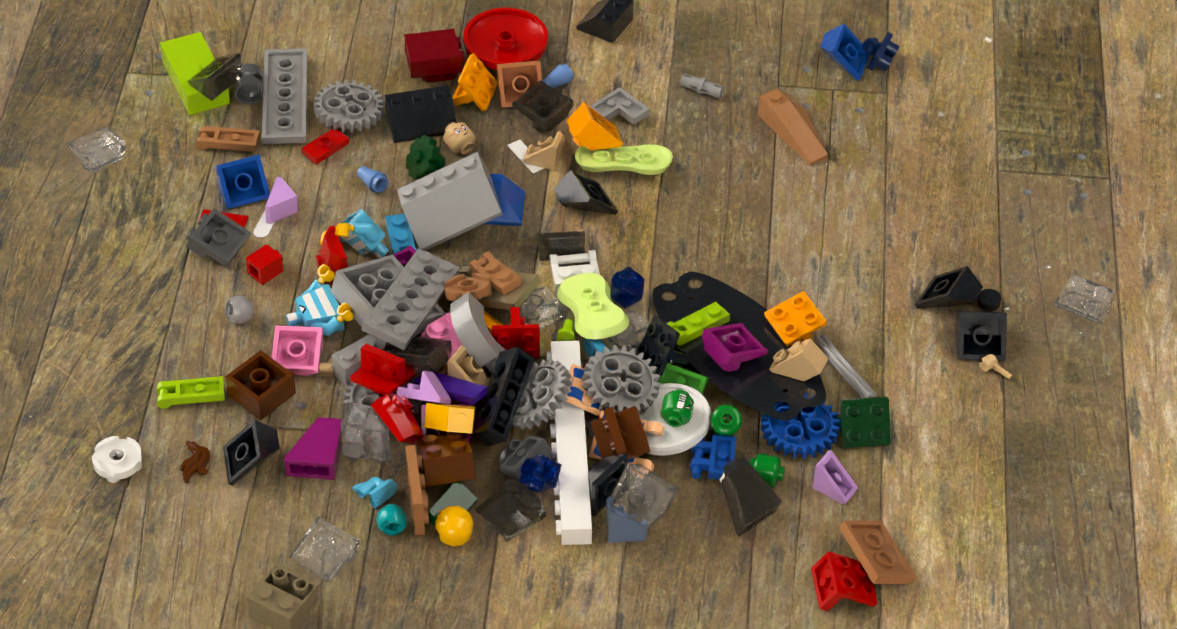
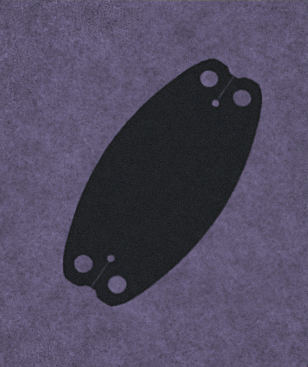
[652,272,826,420]

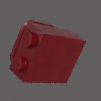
[404,28,465,82]

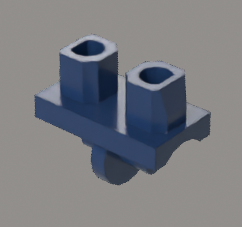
[862,32,900,71]

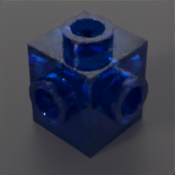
[610,267,645,309]
[519,455,562,492]

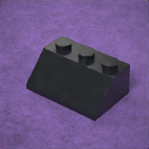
[384,85,457,143]

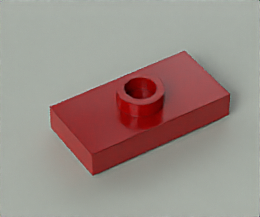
[301,129,350,165]

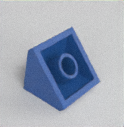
[216,155,270,209]

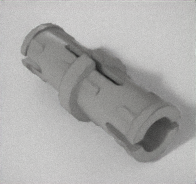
[680,73,725,99]

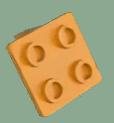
[452,54,497,112]
[764,291,827,346]

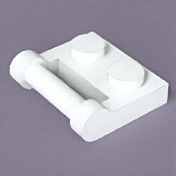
[549,250,600,291]

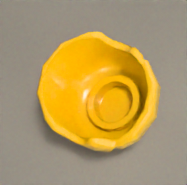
[435,506,473,546]

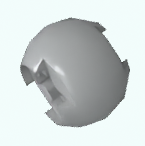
[225,295,254,325]

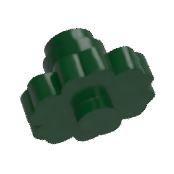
[406,135,446,180]

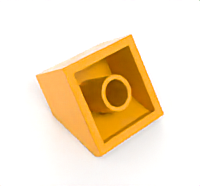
[567,102,623,151]

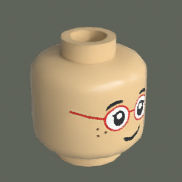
[443,122,476,155]

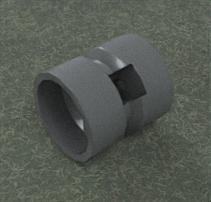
[235,63,263,104]

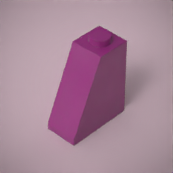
[284,417,344,480]

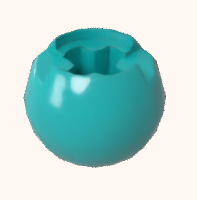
[376,504,408,536]

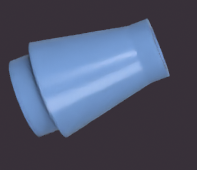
[542,64,574,92]
[357,166,388,193]

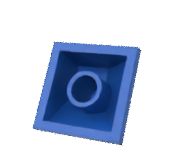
[820,24,869,81]
[484,174,525,226]

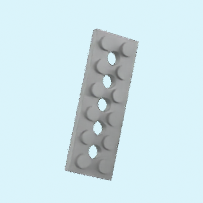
[262,48,308,144]
[361,248,460,350]

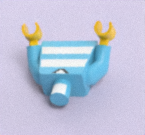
[320,209,389,259]
[285,264,353,336]

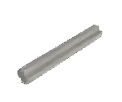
[815,335,877,398]

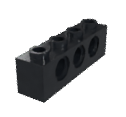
[470,347,535,446]

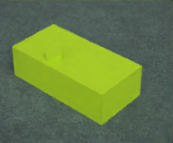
[160,32,230,115]

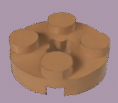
[445,273,492,301]

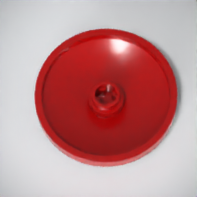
[463,8,548,70]

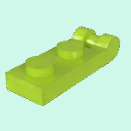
[667,302,730,346]
[157,376,225,409]

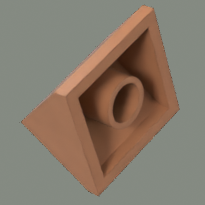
[497,60,544,108]

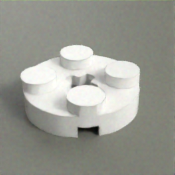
[92,436,142,483]

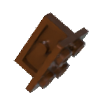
[591,406,651,460]

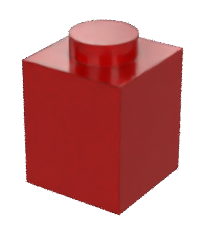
[246,244,283,285]

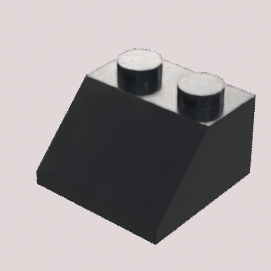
[576,0,634,43]
[955,311,1007,360]

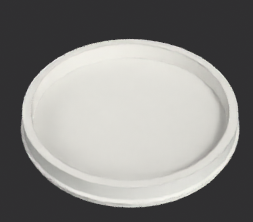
[639,383,711,456]

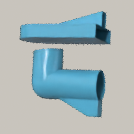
[352,476,397,509]

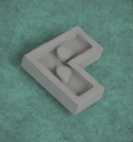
[590,87,650,125]

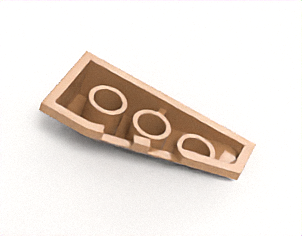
[758,88,828,166]

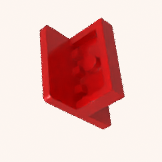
[492,307,540,359]
[350,343,416,395]

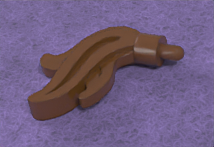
[180,440,210,484]

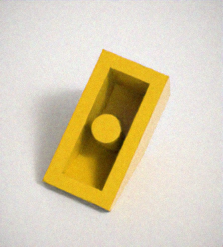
[424,403,475,434]

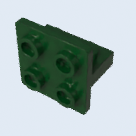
[837,396,891,448]

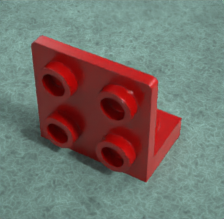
[811,551,878,611]

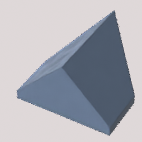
[606,496,648,543]

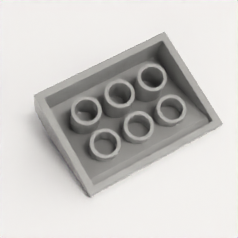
[397,152,503,251]
[331,255,446,351]

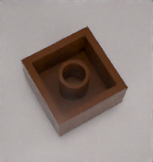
[225,350,296,420]
[416,432,475,487]

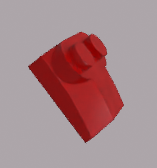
[315,225,348,288]
[371,393,423,446]

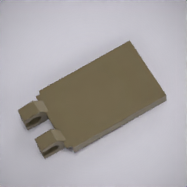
[459,266,541,310]

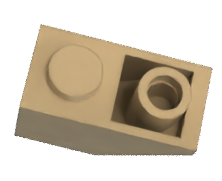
[769,338,829,381]

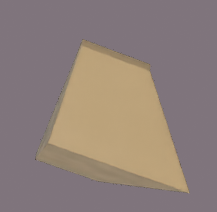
[523,131,567,171]
[447,345,490,387]

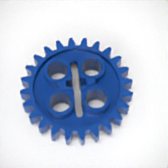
[761,392,840,459]

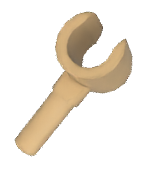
[319,351,338,377]
[979,354,1012,379]

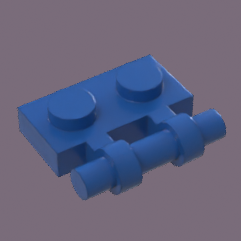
[689,435,737,481]

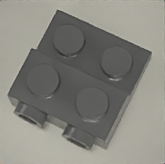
[186,208,252,267]

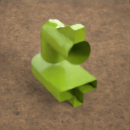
[557,319,575,341]

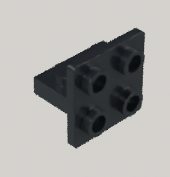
[636,316,691,376]

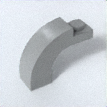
[450,292,505,373]

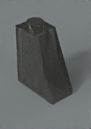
[720,457,782,537]

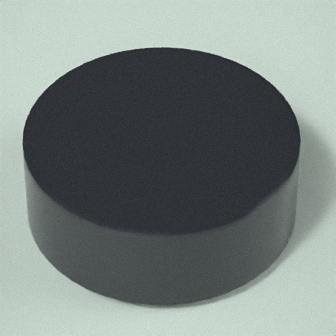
[977,289,1002,311]

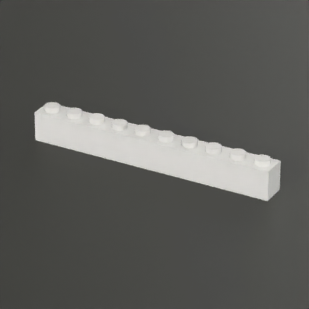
[546,341,592,545]

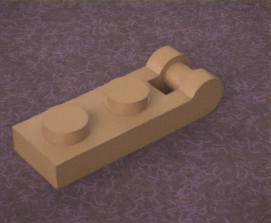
[195,126,260,152]
[469,251,523,295]

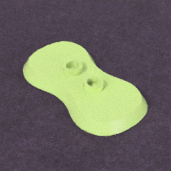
[575,144,673,175]
[557,273,629,340]

